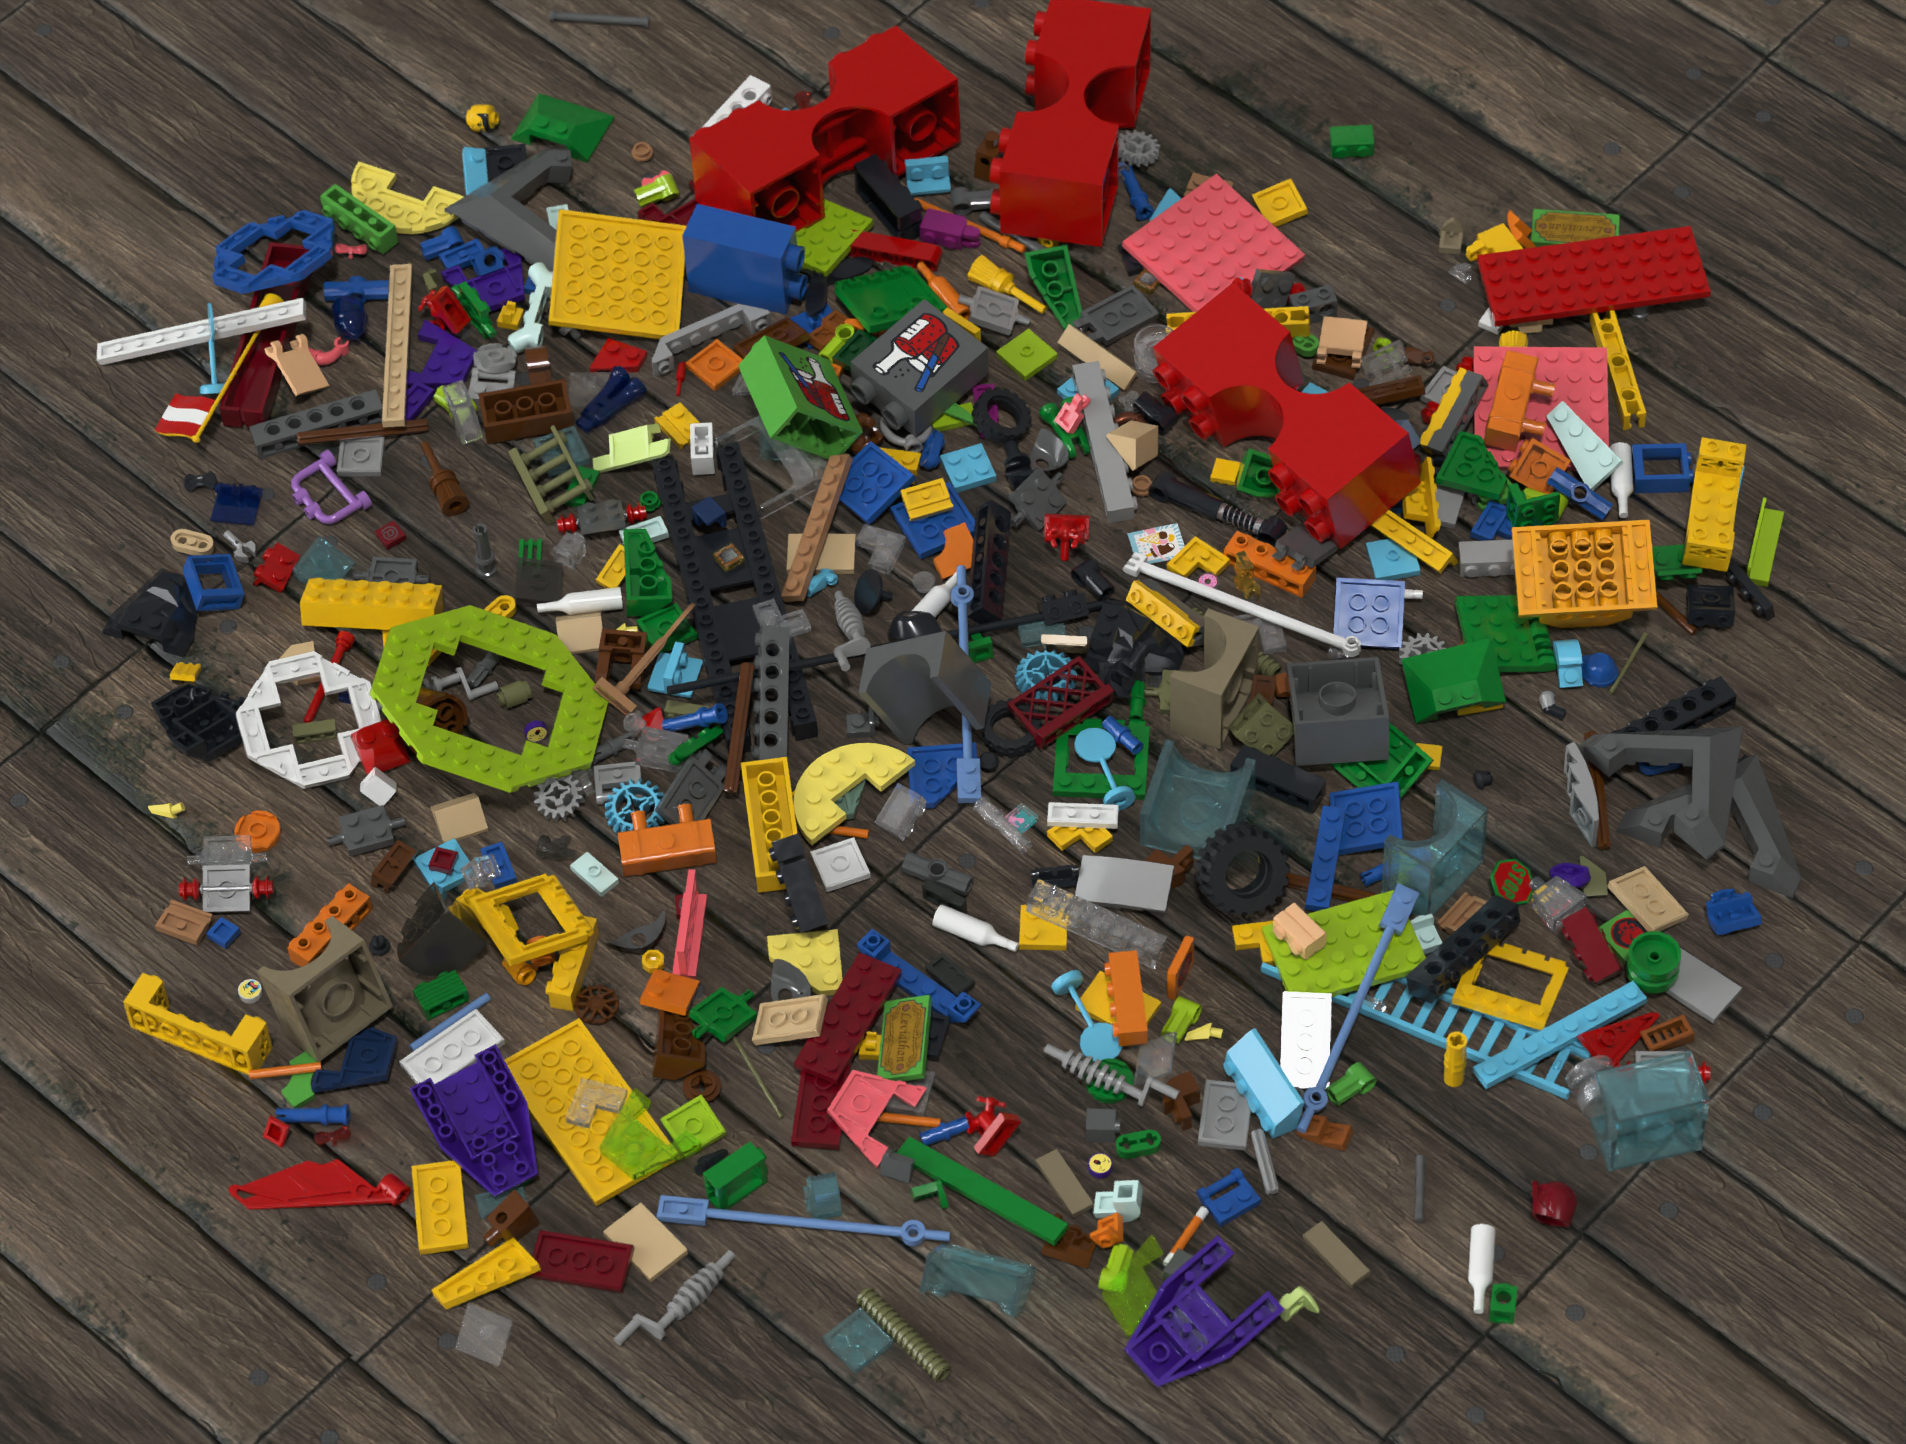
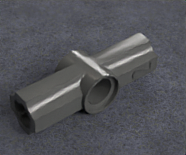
[901,852,974,896]

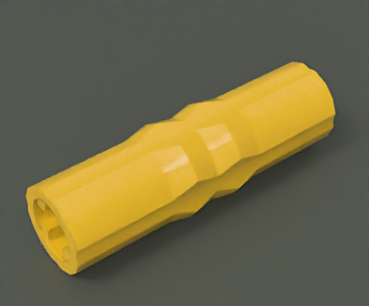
[1444,1032,1467,1087]

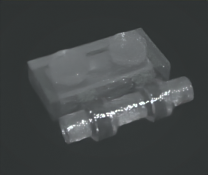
[1361,339,1412,386]

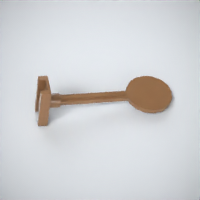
[592,602,696,718]

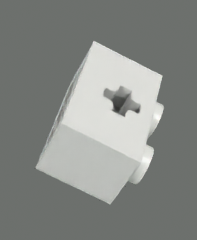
[690,423,715,475]

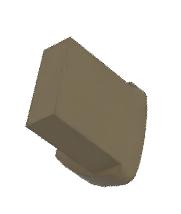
[1439,217,1466,255]

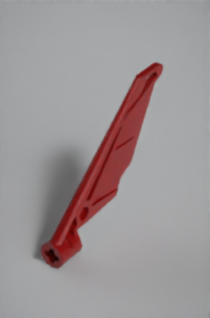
[228,1159,411,1210]

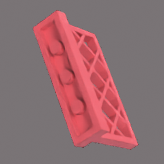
[672,869,708,980]

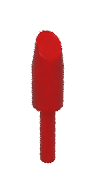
[676,362,686,397]

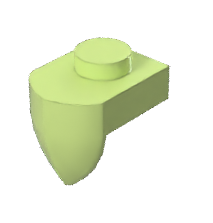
[1279,1286,1320,1322]

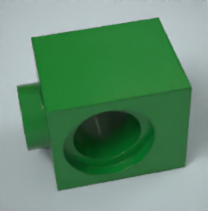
[1489,1283,1518,1325]

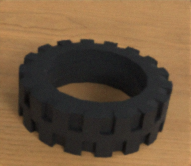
[971,387,1032,445]
[981,698,1042,758]

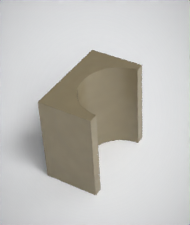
[1170,608,1259,749]
[257,916,393,1062]

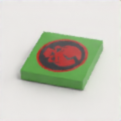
[1599,910,1648,965]

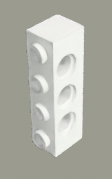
[703,75,772,127]

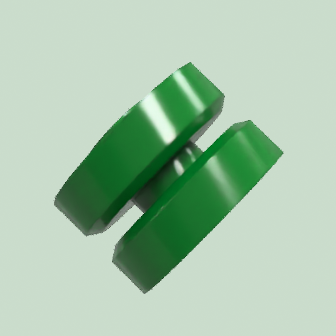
[1627,931,1681,993]

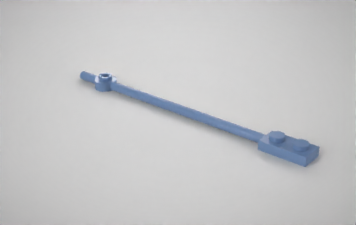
[951,565,981,803]
[1297,883,1419,1133]
[657,1195,950,1246]

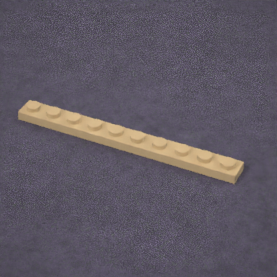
[382,264,413,427]

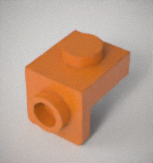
[1090,1212,1123,1249]

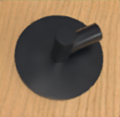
[854,569,893,614]

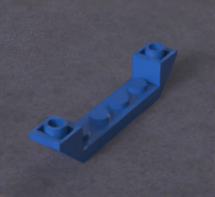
[857,929,981,1022]

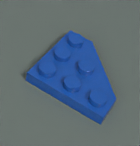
[907,742,977,810]

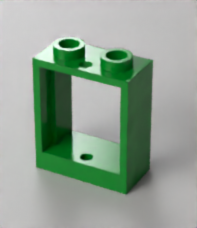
[703,1141,768,1210]

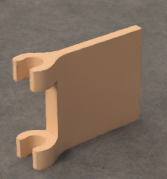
[1316,316,1367,368]
[265,334,330,396]

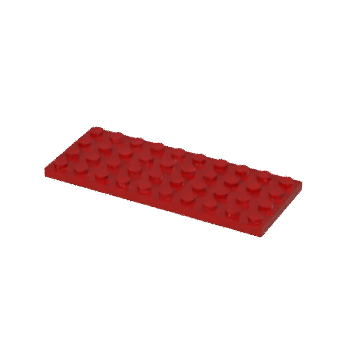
[1477,226,1711,327]

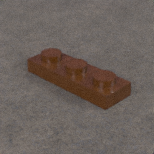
[1358,375,1426,405]

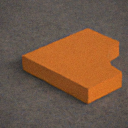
[933,522,973,581]

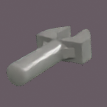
[224,530,257,563]

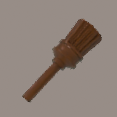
[421,441,470,517]

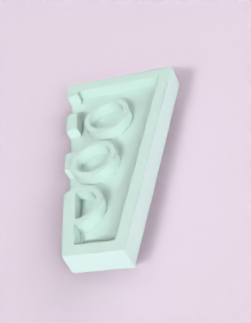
[1547,401,1623,490]

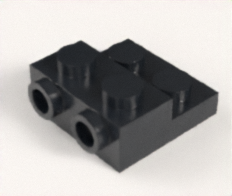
[1687,584,1735,628]

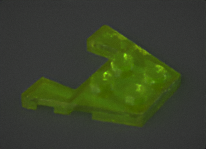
[599,1088,702,1180]
[1101,1235,1164,1337]

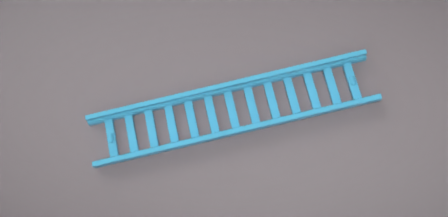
[1261,962,1591,1100]

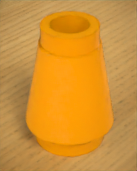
[502,958,536,986]

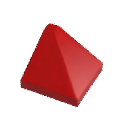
[639,707,667,739]

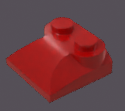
[350,719,411,775]

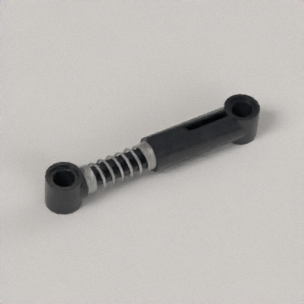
[1148,471,1288,547]

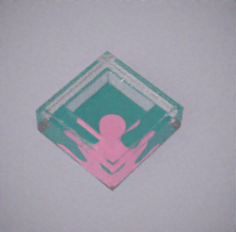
[1005,803,1038,834]

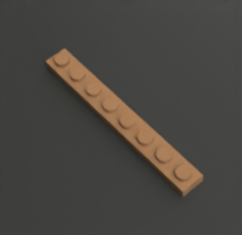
[781,454,853,602]

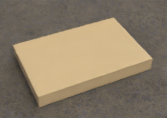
[787,534,856,574]
[1607,866,1689,932]
[752,994,828,1045]
[603,1203,688,1283]

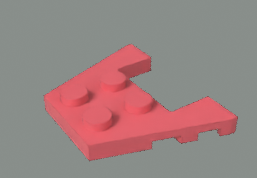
[827,1070,927,1168]

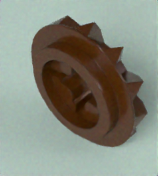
[683,1069,721,1102]

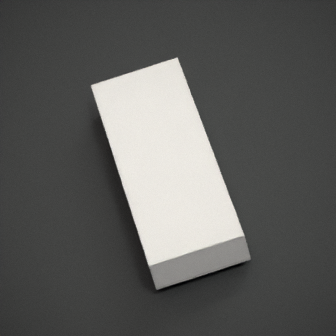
[1047,802,1119,829]

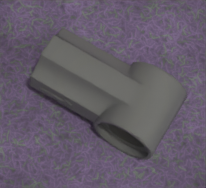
[951,187,993,216]

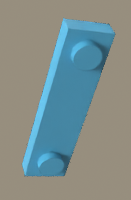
[462,147,488,195]

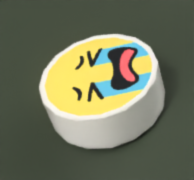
[238,979,263,1004]

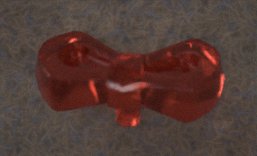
[794,91,812,110]
[314,1126,351,1146]

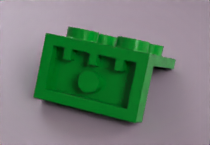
[1506,483,1560,527]
[1652,544,1702,580]

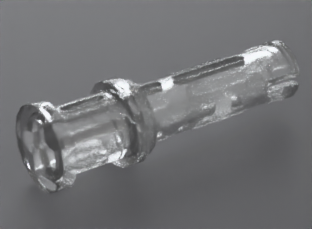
[973,796,1032,854]

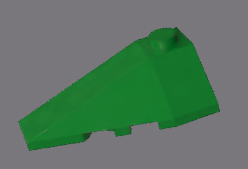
[1024,245,1082,331]
[1236,448,1280,498]
[623,529,672,617]

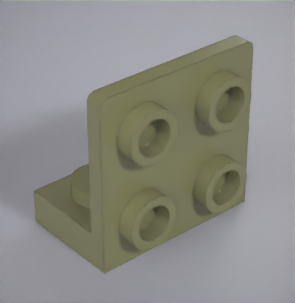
[1228,693,1294,756]

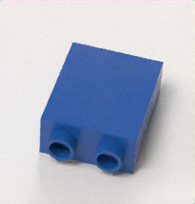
[682,204,808,315]

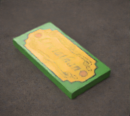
[1531,209,1620,247]
[877,995,932,1081]

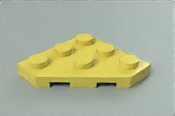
[767,929,842,996]

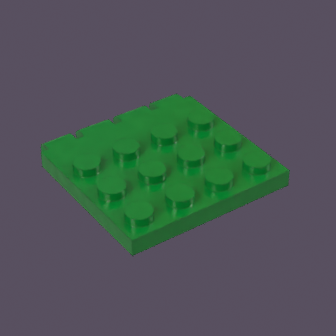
[834,265,947,334]

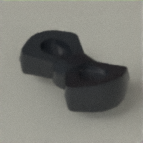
[183,471,217,492]

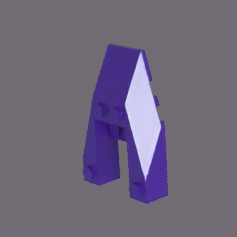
[1124,1235,1285,1388]

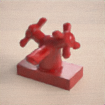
[418,286,471,334]
[1044,513,1090,561]
[965,1096,1022,1156]

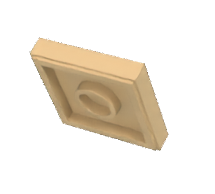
[1041,634,1089,654]

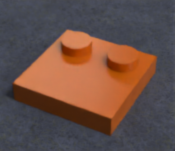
[640,969,700,1016]

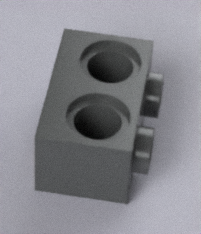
[1289,285,1338,324]

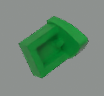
[910,1180,949,1209]

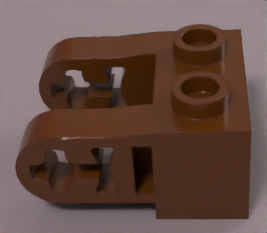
[595,629,650,690]

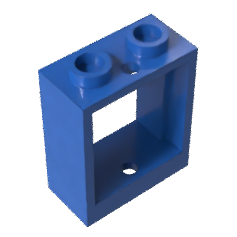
[1632,443,1693,494]
[183,554,245,611]

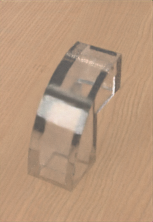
[442,380,483,445]

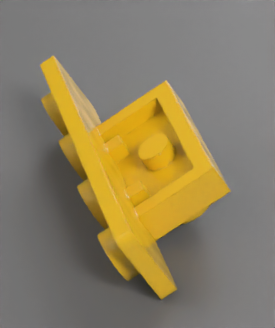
[1402,457,1441,539]

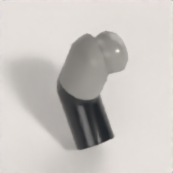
[1539,691,1567,720]

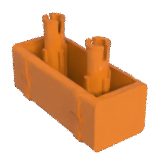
[1484,350,1556,451]
[618,804,717,877]

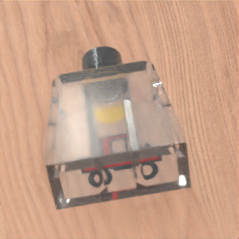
[1529,876,1587,933]

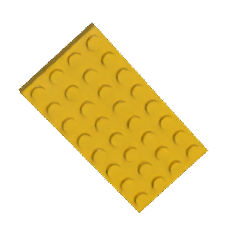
[504,1018,679,1206]

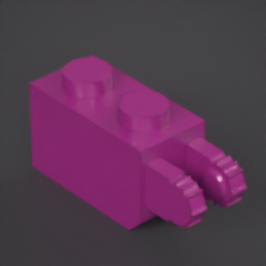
[920,208,981,250]

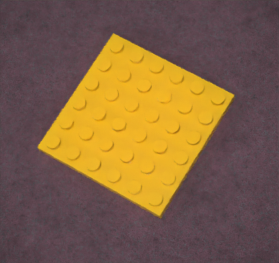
[548,209,687,339]

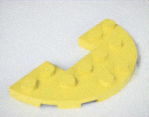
[351,161,464,234]
[794,743,915,845]

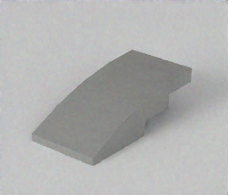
[1563,742,1599,847]
[1074,855,1174,913]

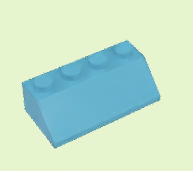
[1224,1028,1304,1139]

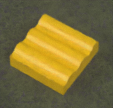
[1210,458,1241,486]
[170,662,201,682]
[1416,743,1443,771]

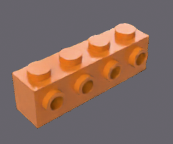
[1224,531,1316,598]
[287,883,373,967]
[1104,950,1148,1046]

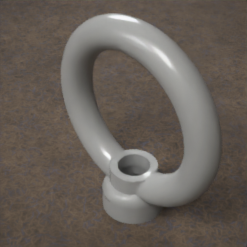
[880,417,933,453]

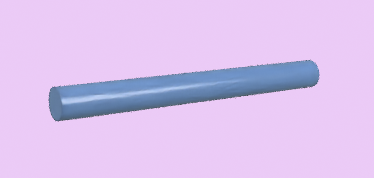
[409,993,491,1052]

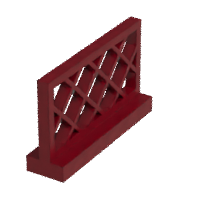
[1007,656,1114,749]

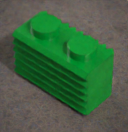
[1329,125,1374,158]
[412,969,469,1021]

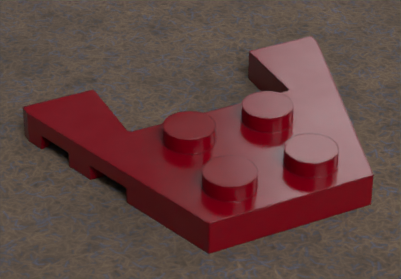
[637,180,699,226]

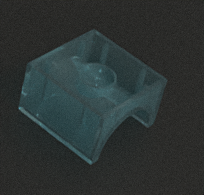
[1140,739,1256,866]
[1381,779,1488,916]
[1590,1050,1710,1172]

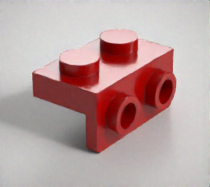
[253,542,300,593]

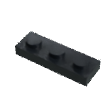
[1725,559,1775,621]

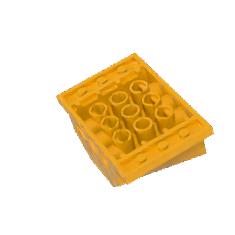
[1511,520,1657,628]

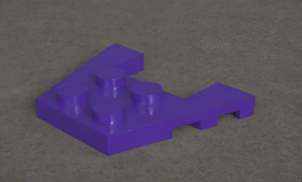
[441,248,525,312]
[407,320,477,389]

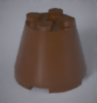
[396,687,468,753]

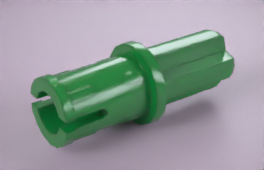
[1128,680,1146,721]

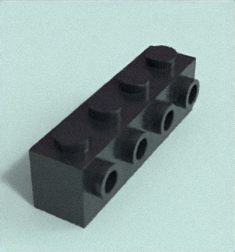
[1230,744,1326,814]

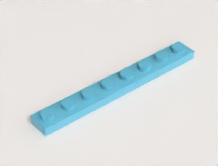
[1473,981,1647,1089]

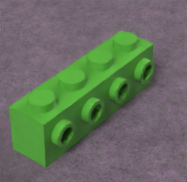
[320,184,398,254]

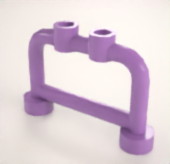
[291,449,373,524]

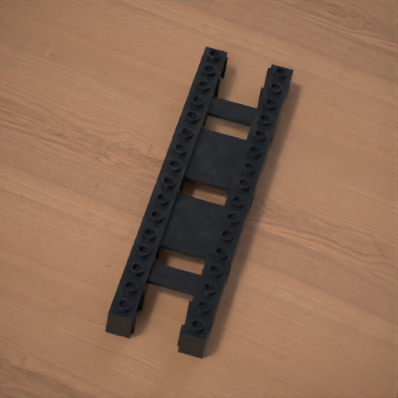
[651,441,818,754]

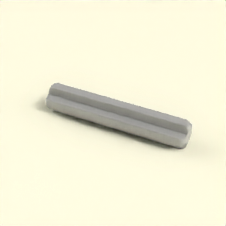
[1251,1129,1279,1195]

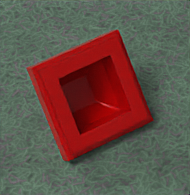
[263,1115,291,1148]

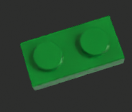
[564,466,600,508]

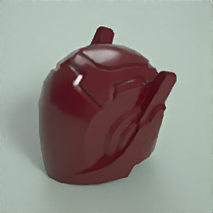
[1532,1180,1577,1228]

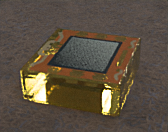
[1133,268,1161,295]
[713,543,745,572]

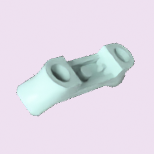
[508,263,553,354]

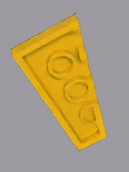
[432,1237,541,1310]

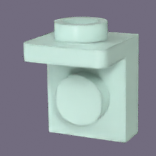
[1410,914,1442,954]

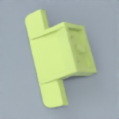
[593,424,671,473]

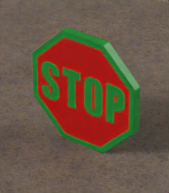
[1490,858,1534,905]

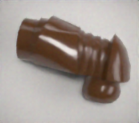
[1399,346,1435,366]

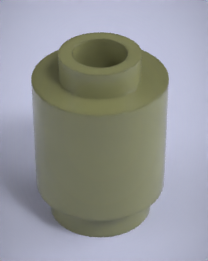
[496,680,532,709]

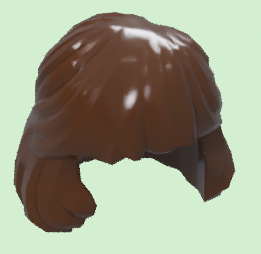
[848,413,884,455]

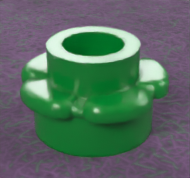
[639,491,661,512]

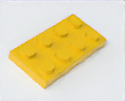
[412,1160,469,1255]

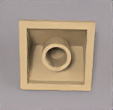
[1106,420,1158,471]
[556,612,603,654]
[430,793,488,843]

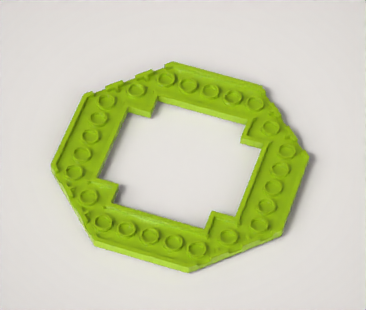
[369,605,608,793]

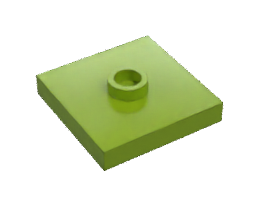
[996,329,1058,381]
[660,1094,727,1159]

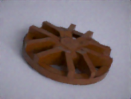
[574,984,619,1025]

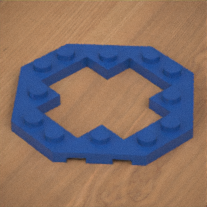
[212,210,335,294]

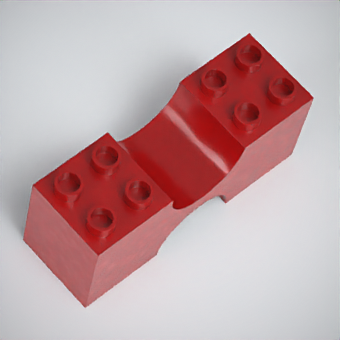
[990,0,1151,247]
[689,25,961,232]
[1153,283,1421,549]

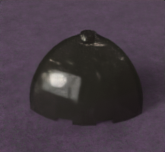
[397,882,488,976]

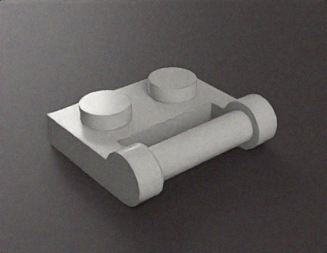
[468,367,517,404]
[594,761,643,805]

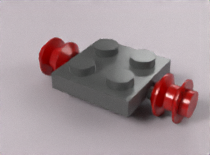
[1231,269,1306,308]
[557,499,647,536]

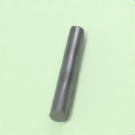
[1414,1155,1426,1223]

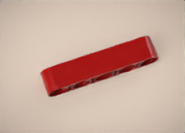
[848,229,943,272]

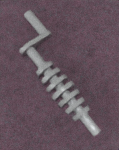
[833,591,871,671]
[376,667,499,711]
[1044,1044,1180,1107]
[614,1250,736,1345]

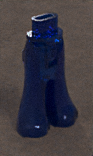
[575,366,647,433]

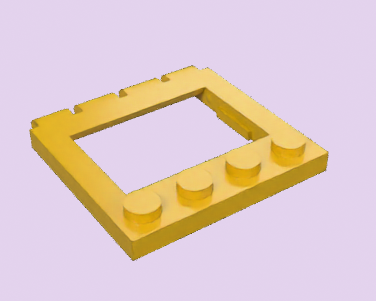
[469,873,594,966]
[1452,942,1569,1030]

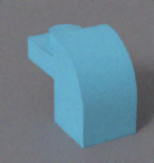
[1553,639,1583,688]

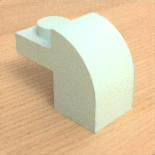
[1094,1180,1143,1222]

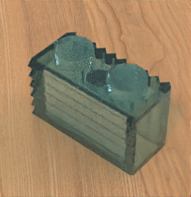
[803,1172,842,1219]

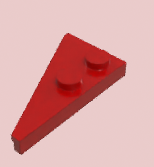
[1577,1012,1660,1071]

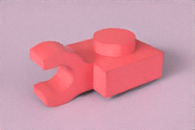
[1054,393,1091,434]

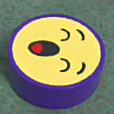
[524,721,548,742]
[1088,1153,1113,1178]

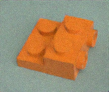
[1507,437,1571,494]

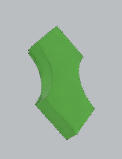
[281,1052,323,1108]

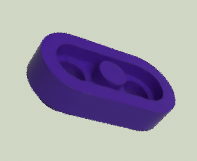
[1549,863,1591,888]

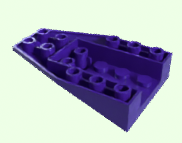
[409,1044,538,1198]

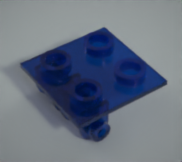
[210,482,263,525]

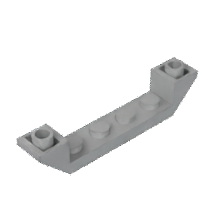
[651,304,771,377]

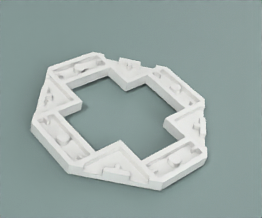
[236,651,381,789]

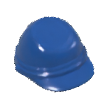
[1581,652,1619,688]

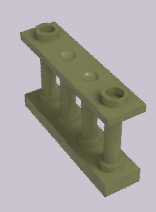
[508,425,594,526]

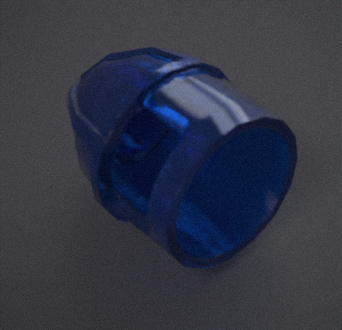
[331,295,368,340]

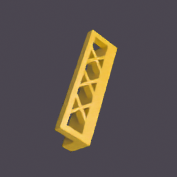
[1371,510,1458,574]

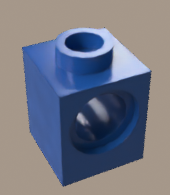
[469,246,505,276]

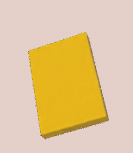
[1075,971,1161,1026]

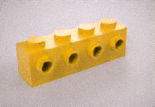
[546,916,599,1012]

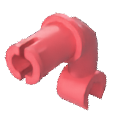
[308,337,349,366]

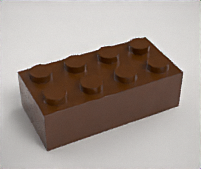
[478,379,574,444]

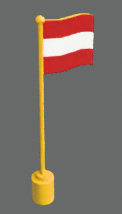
[155,294,284,443]

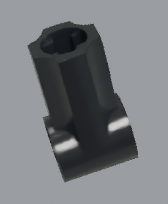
[1132,391,1178,435]
[1070,558,1115,600]

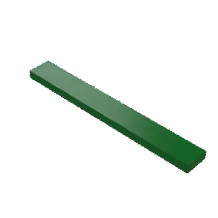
[896,1136,1069,1246]

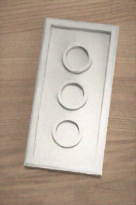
[1280,992,1332,1090]
[399,1009,505,1084]

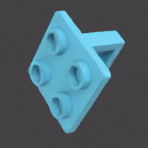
[905,156,951,196]
[648,642,703,698]

